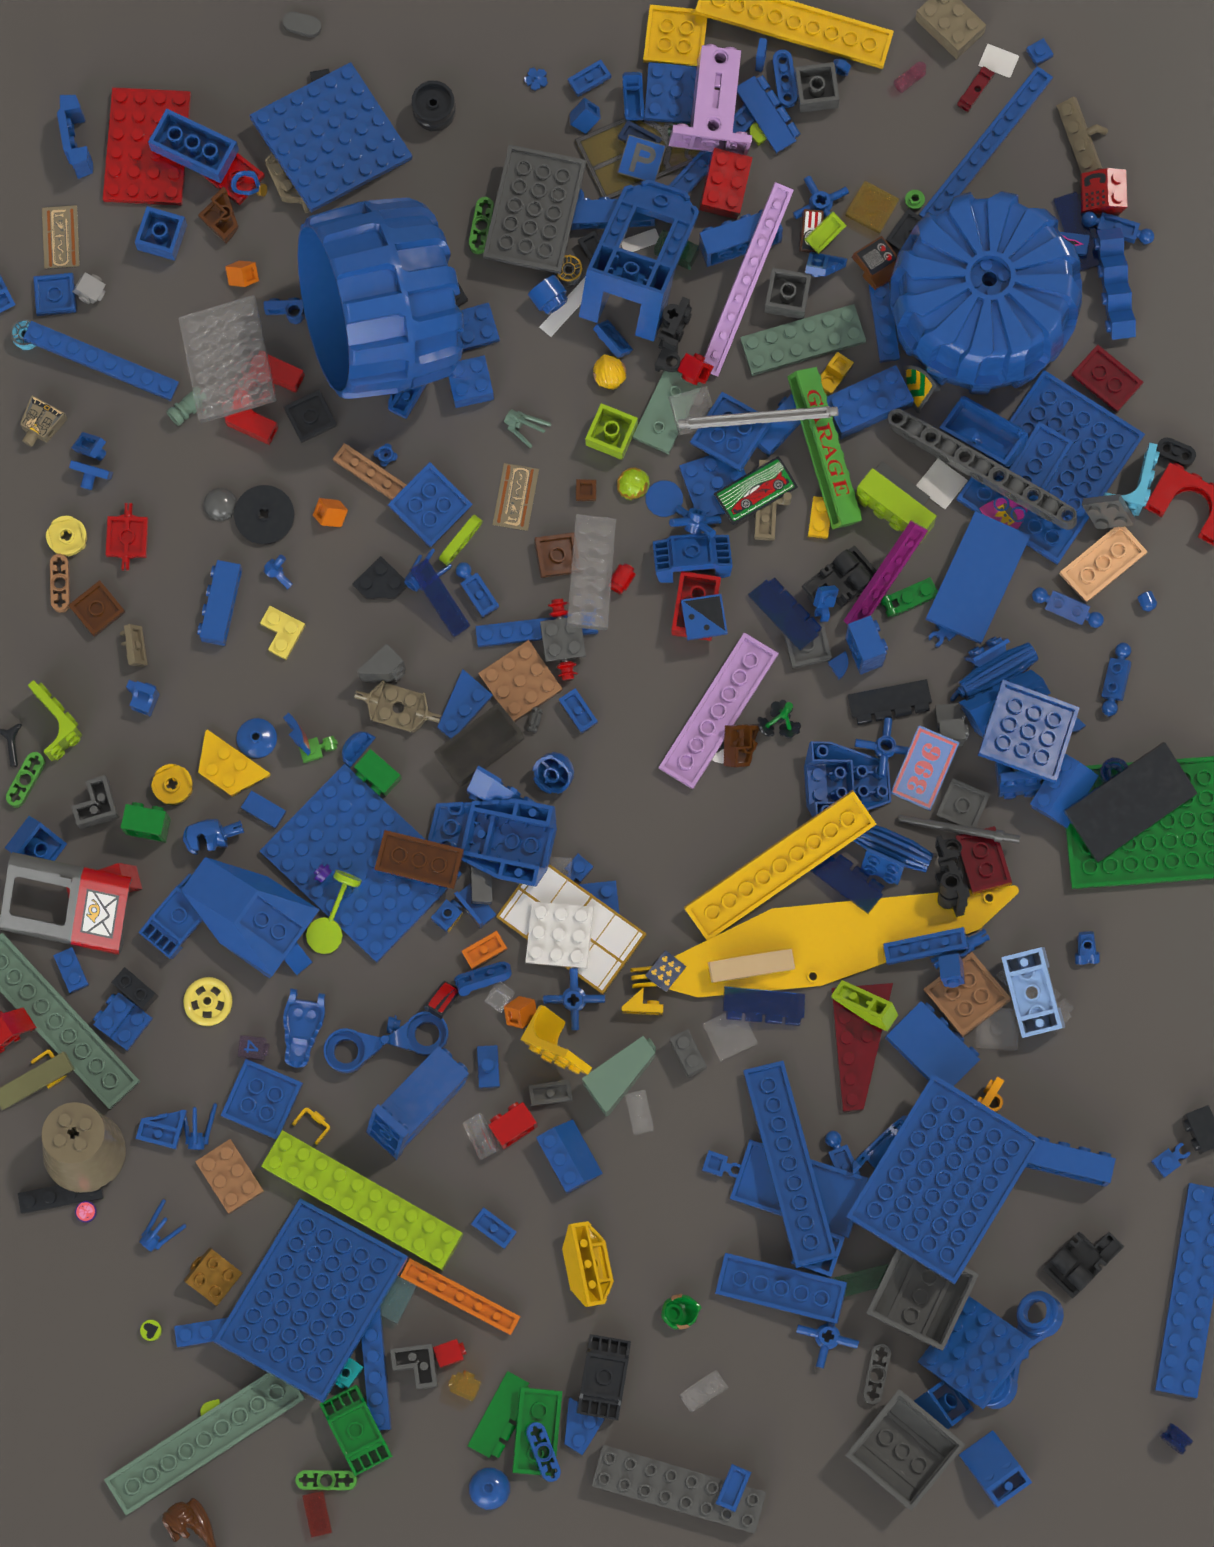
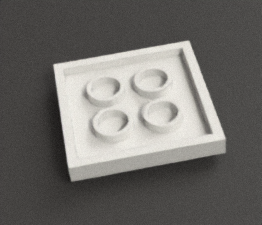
[526,901,594,969]

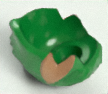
[660,1294,702,1330]

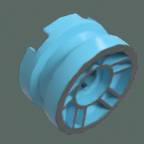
[10,319,36,350]

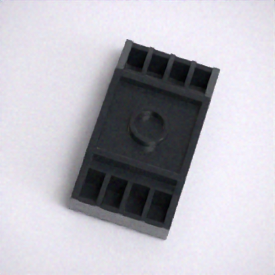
[576,1334,631,1421]

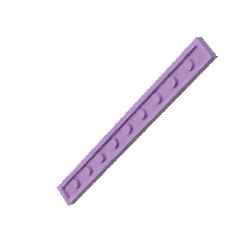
[704,182,794,377]

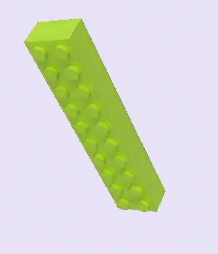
[261,1130,464,1271]

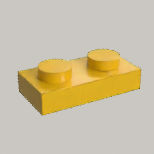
[808,496,830,539]

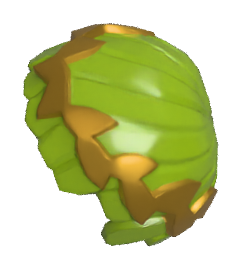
[617,467,650,500]

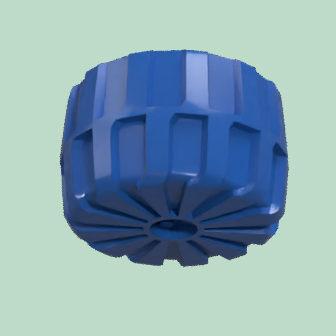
[890,191,1082,395]
[297,198,464,399]

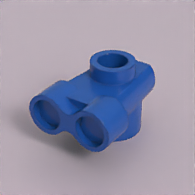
[1075,931,1100,965]

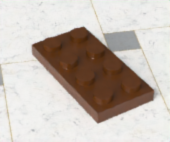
[374,830,464,890]

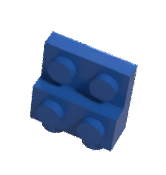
[93,992,153,1051]

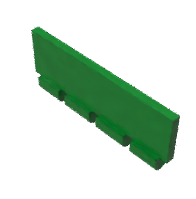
[468,1371,530,1458]

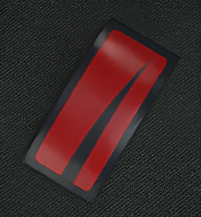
[424,981,460,1019]

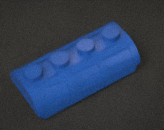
[939,396,1028,467]

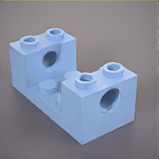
[1001,947,1065,1038]

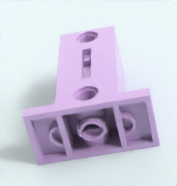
[669,44,752,156]

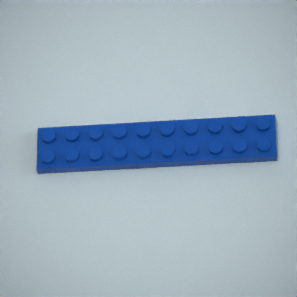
[743,1061,837,1268]
[1155,1183,1214,1398]

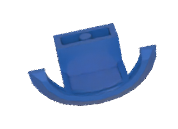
[852,1116,907,1174]

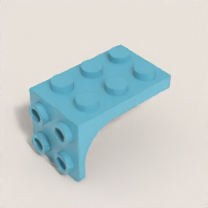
[1103,443,1160,516]

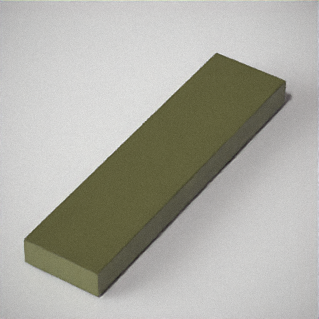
[0,1052,75,1110]

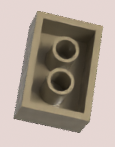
[915,0,986,60]

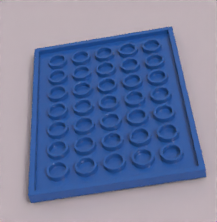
[956,370,1145,565]
[260,764,462,963]
[846,1074,1041,1284]
[214,1198,408,1403]

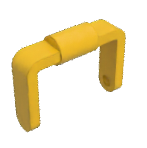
[31,1050,67,1089]
[292,1108,330,1145]

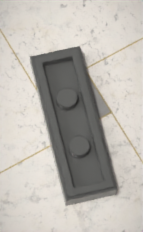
[875,461,930,506]

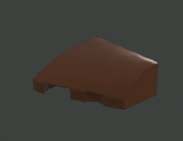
[198,187,239,244]
[724,724,760,767]

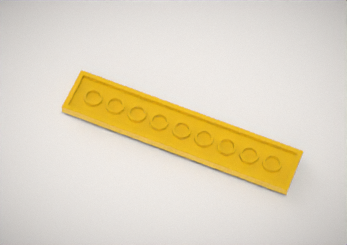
[695,0,894,69]
[684,790,876,940]

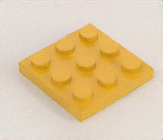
[643,4,707,66]

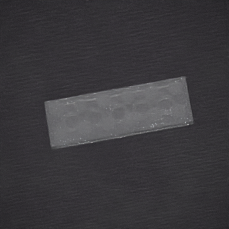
[566,514,616,631]

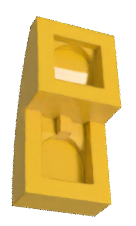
[821,352,854,396]

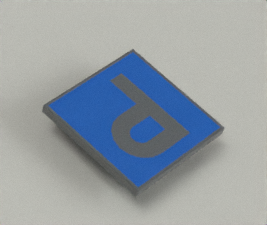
[617,135,666,182]

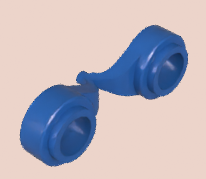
[324,1011,449,1073]
[986,1291,1064,1409]

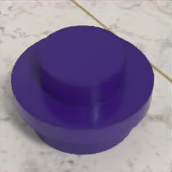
[313,864,332,883]

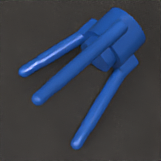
[404,548,452,592]
[184,1103,217,1150]
[139,1199,186,1252]

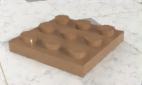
[478,640,563,724]
[924,952,1011,1037]

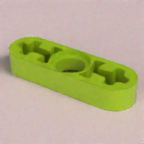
[439,514,483,566]

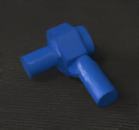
[264,554,293,590]

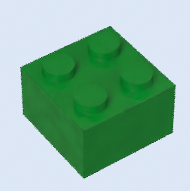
[121,802,171,843]

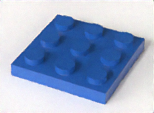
[644,62,697,124]
[690,392,773,472]
[679,455,746,516]
[388,462,473,547]
[220,1059,303,1140]

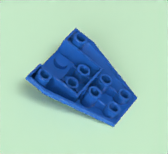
[804,741,891,817]

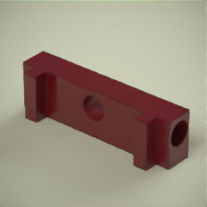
[957,66,995,112]

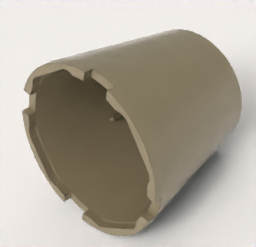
[42,1102,126,1193]

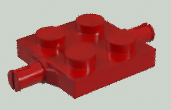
[105,503,149,571]

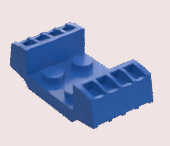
[57,95,93,179]
[653,533,733,583]
[138,873,202,959]

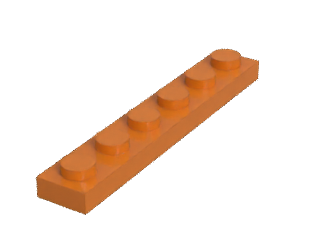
[400,1259,521,1335]

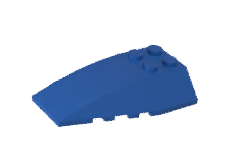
[428,799,557,887]

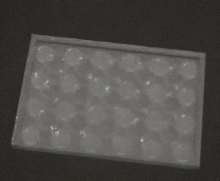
[179,295,277,423]

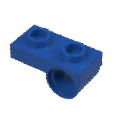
[264,297,304,324]

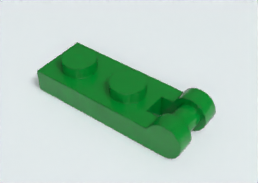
[880,577,938,618]

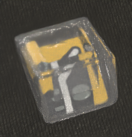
[485,982,515,1013]

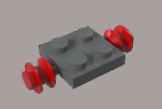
[540,599,586,680]

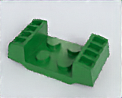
[319,1385,393,1476]

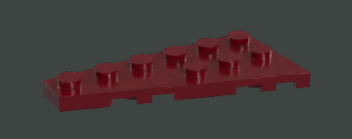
[831,983,893,1112]

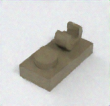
[120,624,148,667]

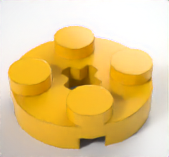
[151,764,193,805]

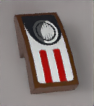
[799,209,824,253]

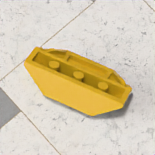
[562,1221,614,1307]

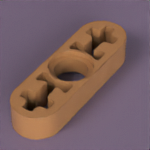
[50,554,70,613]

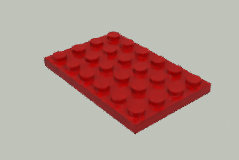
[103,87,191,206]

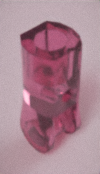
[894,62,926,93]

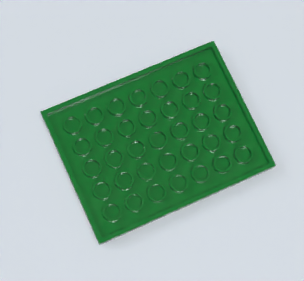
[1065,756,1214,889]

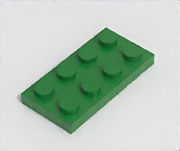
[512,1387,562,1476]

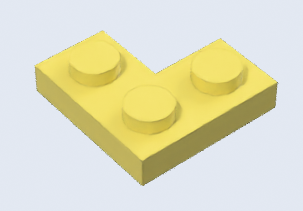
[260,606,306,660]

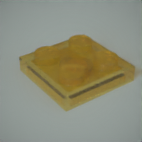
[845,181,899,234]

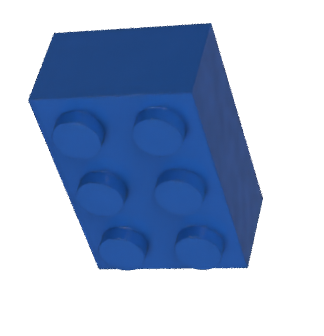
[845,615,888,675]

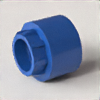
[528,275,568,315]

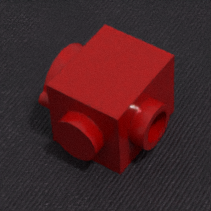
[677,353,714,385]

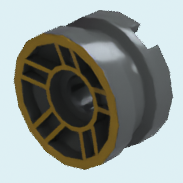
[555,255,583,286]

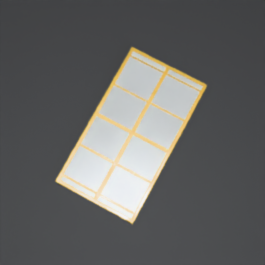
[496,864,647,995]

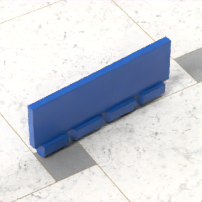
[737,75,801,153]

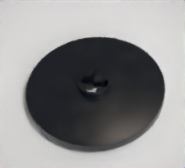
[234,485,295,545]

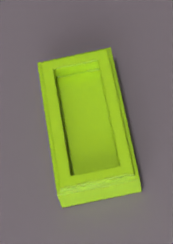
[804,211,847,254]

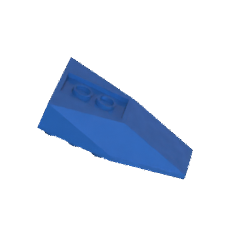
[181,857,320,979]

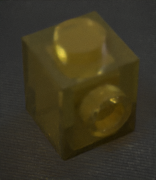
[448,1370,482,1402]

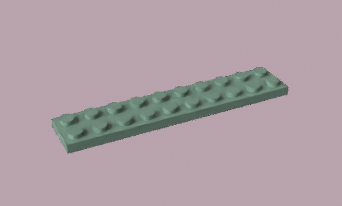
[0,933,141,1109]
[104,1373,305,1516]

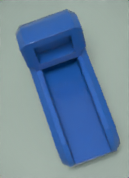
[622,72,645,121]

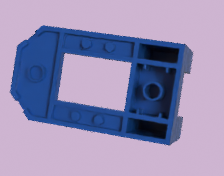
[579,180,699,342]

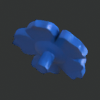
[524,67,548,91]

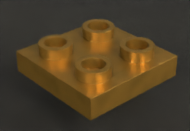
[183,1247,243,1306]

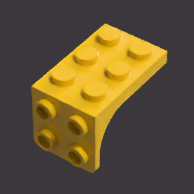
[520,1005,592,1075]

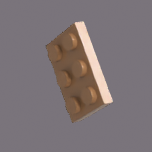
[195,1139,264,1214]

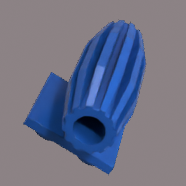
[957,636,1039,700]
[853,825,934,885]

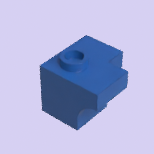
[126,680,160,717]

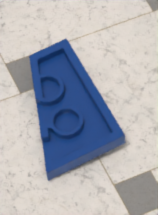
[437,669,493,741]

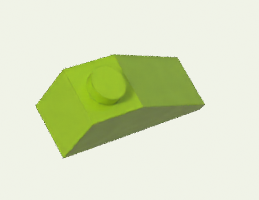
[831,980,898,1031]

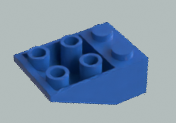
[959,1430,1032,1507]

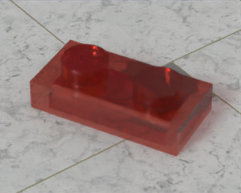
[302,1491,333,1538]

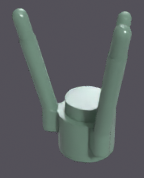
[504,409,551,448]

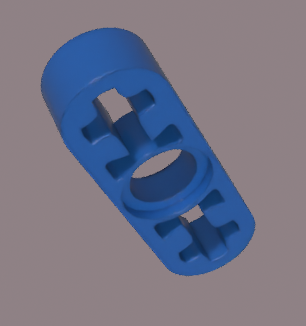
[526,1422,561,1482]

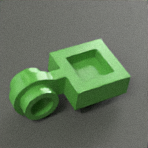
[299,736,338,763]

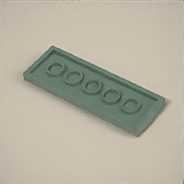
[740,304,866,376]

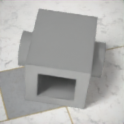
[72,272,106,304]

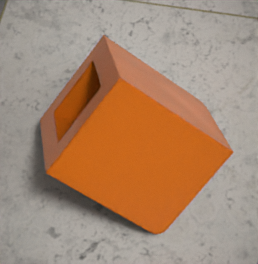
[225,260,259,287]
[313,498,348,527]
[504,996,537,1028]

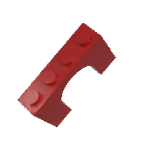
[224,351,305,445]
[1145,463,1214,546]

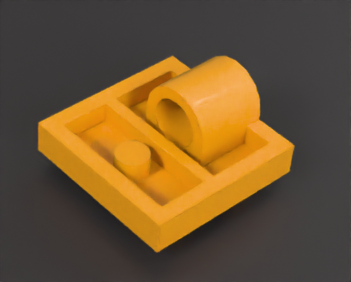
[978,1076,1004,1113]

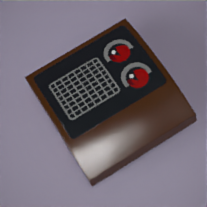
[852,236,897,290]

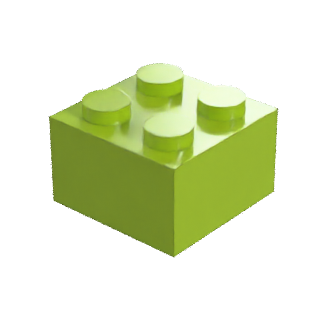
[585,403,638,460]

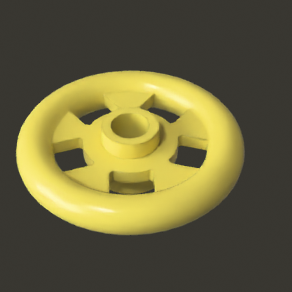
[183,977,232,1026]

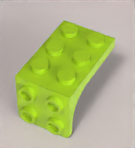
[28,680,82,761]

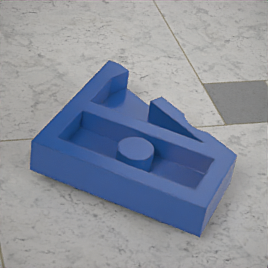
[805,252,847,277]
[565,1397,605,1455]

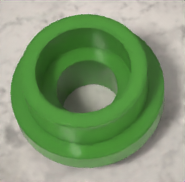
[905,190,925,209]

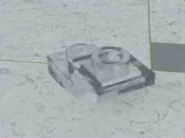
[679,1370,728,1413]

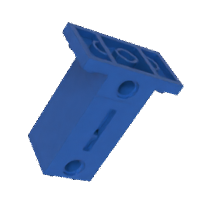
[366,1046,469,1160]

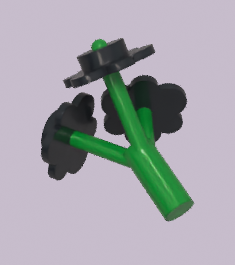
[757,699,801,738]

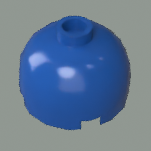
[533,752,574,794]
[469,1467,511,1510]

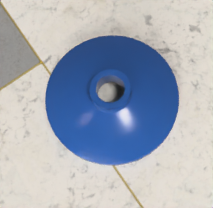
[236,718,277,758]

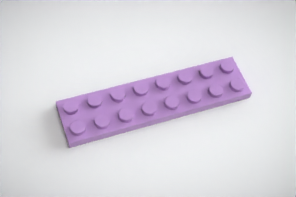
[659,633,779,789]

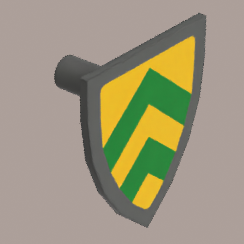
[904,365,940,413]

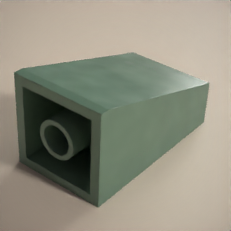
[582,1036,656,1117]

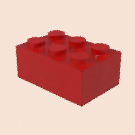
[699,148,753,219]
[672,571,721,641]

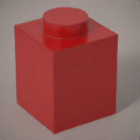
[433,1339,467,1368]

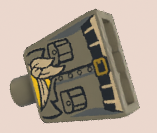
[20,395,68,447]

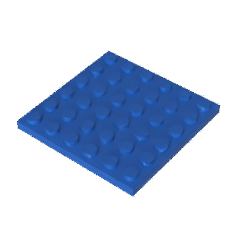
[250,62,413,213]

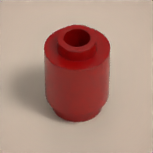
[608,563,636,594]

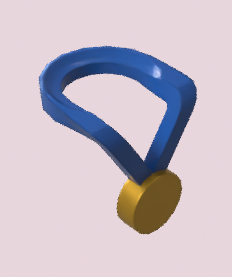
[231,171,267,197]

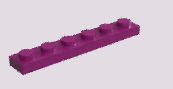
[843,520,928,625]

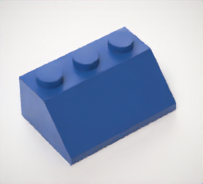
[1030,754,1099,828]
[536,1119,603,1194]

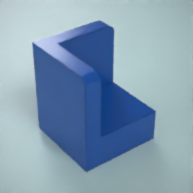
[570,98,601,134]

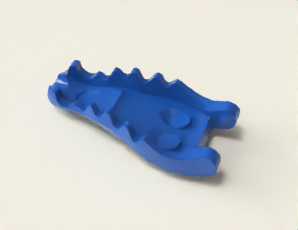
[283,989,325,1068]

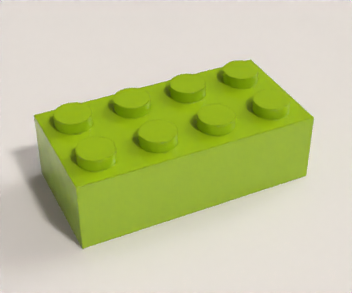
[856,468,937,545]

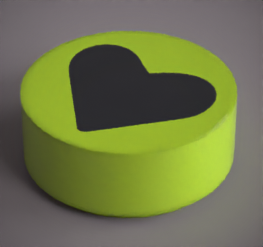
[140,1320,162,1341]

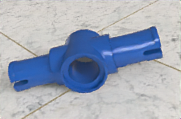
[930,928,990,969]

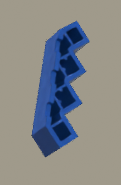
[1093,227,1136,340]

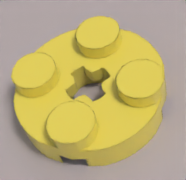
[46,516,87,557]

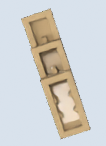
[708,949,795,983]

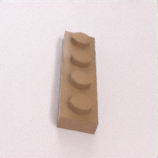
[333,443,406,500]

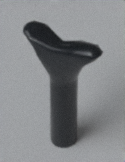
[0,724,22,767]

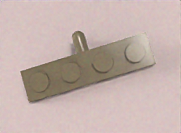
[1056,97,1108,174]
[754,460,792,541]

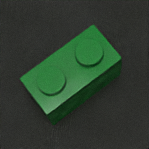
[354,749,402,797]

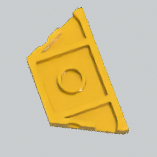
[198,729,271,797]

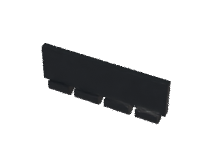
[847,679,932,725]

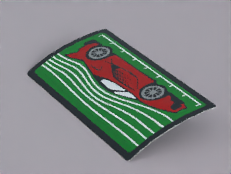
[714,456,798,525]

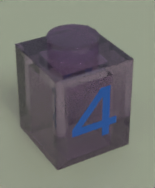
[238,1035,270,1061]

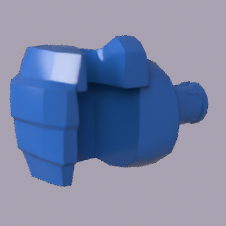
[183,819,245,855]

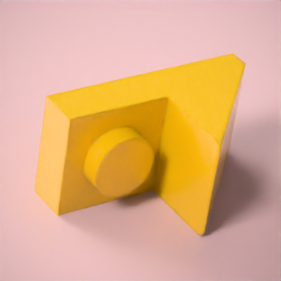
[622,987,663,1015]

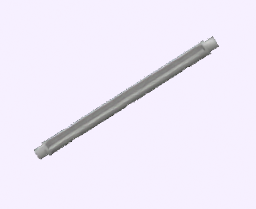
[678,406,839,429]

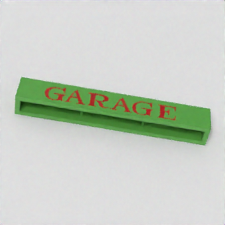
[787,367,862,530]

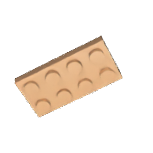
[1059,526,1147,604]

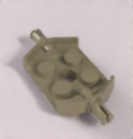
[265,152,310,213]
[354,680,442,733]

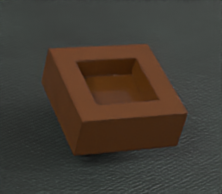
[576,479,597,501]

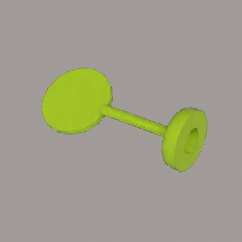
[306,870,362,954]

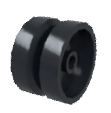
[412,81,456,131]

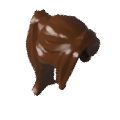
[162,1498,217,1547]

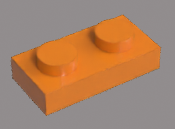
[461,931,507,969]

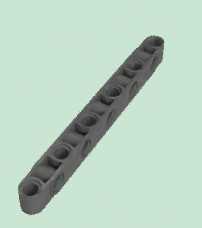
[888,409,1077,530]

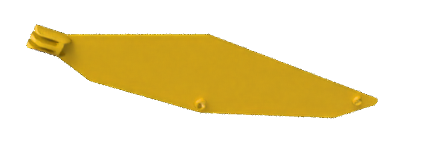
[630,885,1019,998]

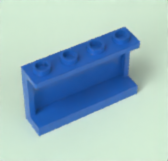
[885,1001,980,1086]

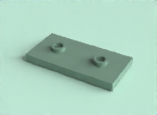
[633,371,702,454]

